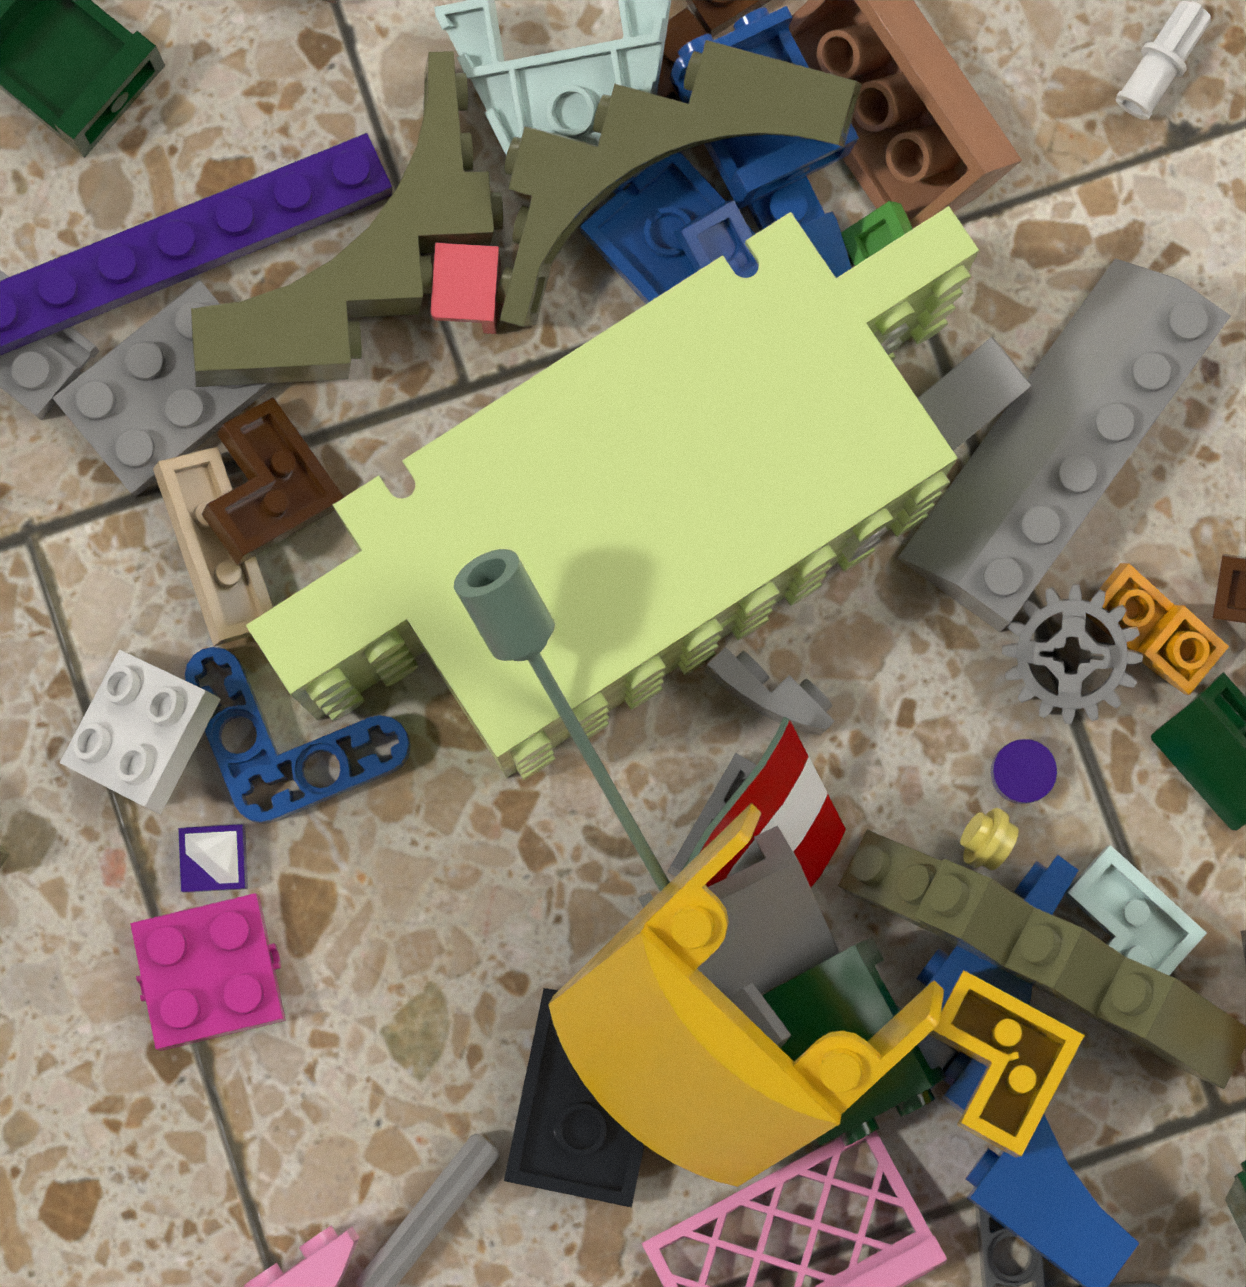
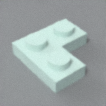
[1065,845,1207,975]

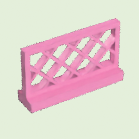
[641,1131,947,1287]

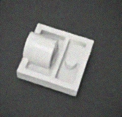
[60,649,221,815]

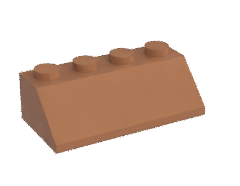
[789,0,1022,229]

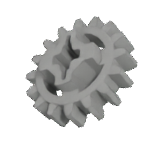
[1002,584,1143,724]

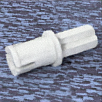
[1116,1,1211,120]

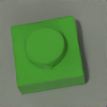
[841,201,913,266]

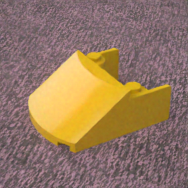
[548,803,944,1187]

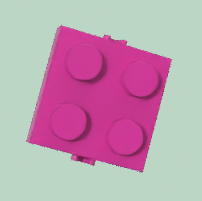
[130,893,286,1051]

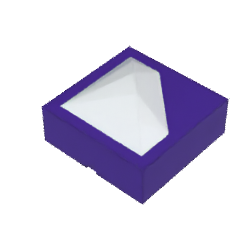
[178,824,248,893]

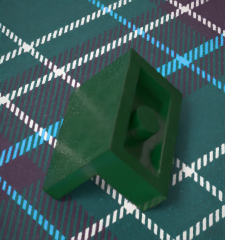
[1151,672,1246,831]

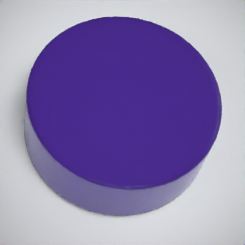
[990,739,1057,804]

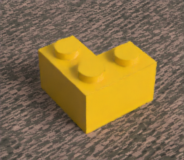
[929,970,1085,1158]

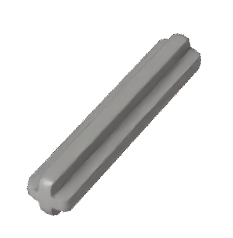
[356,1133,500,1287]

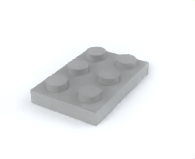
[53,280,277,498]

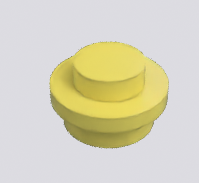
[960,808,1019,871]

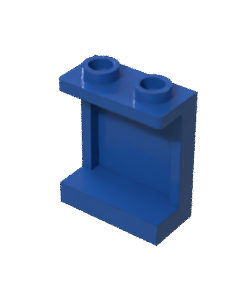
[669,6,859,209]

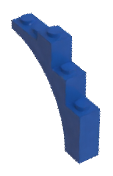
[916,855,1139,1287]

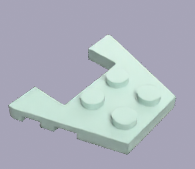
[434,0,671,155]

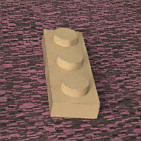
[153,447,273,646]

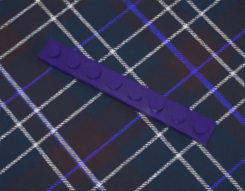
[0,133,393,355]

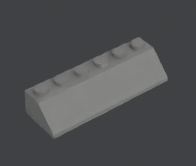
[897,258,1231,632]

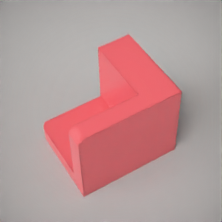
[431,243,501,334]

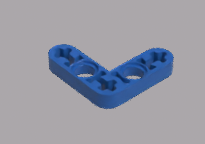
[185,647,411,824]

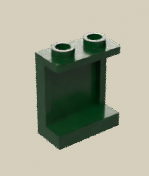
[0,0,165,158]
[762,937,946,1147]

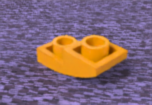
[1086,563,1229,695]

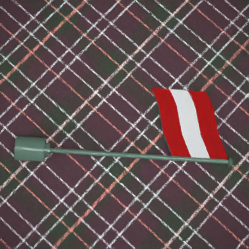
[454,549,846,891]

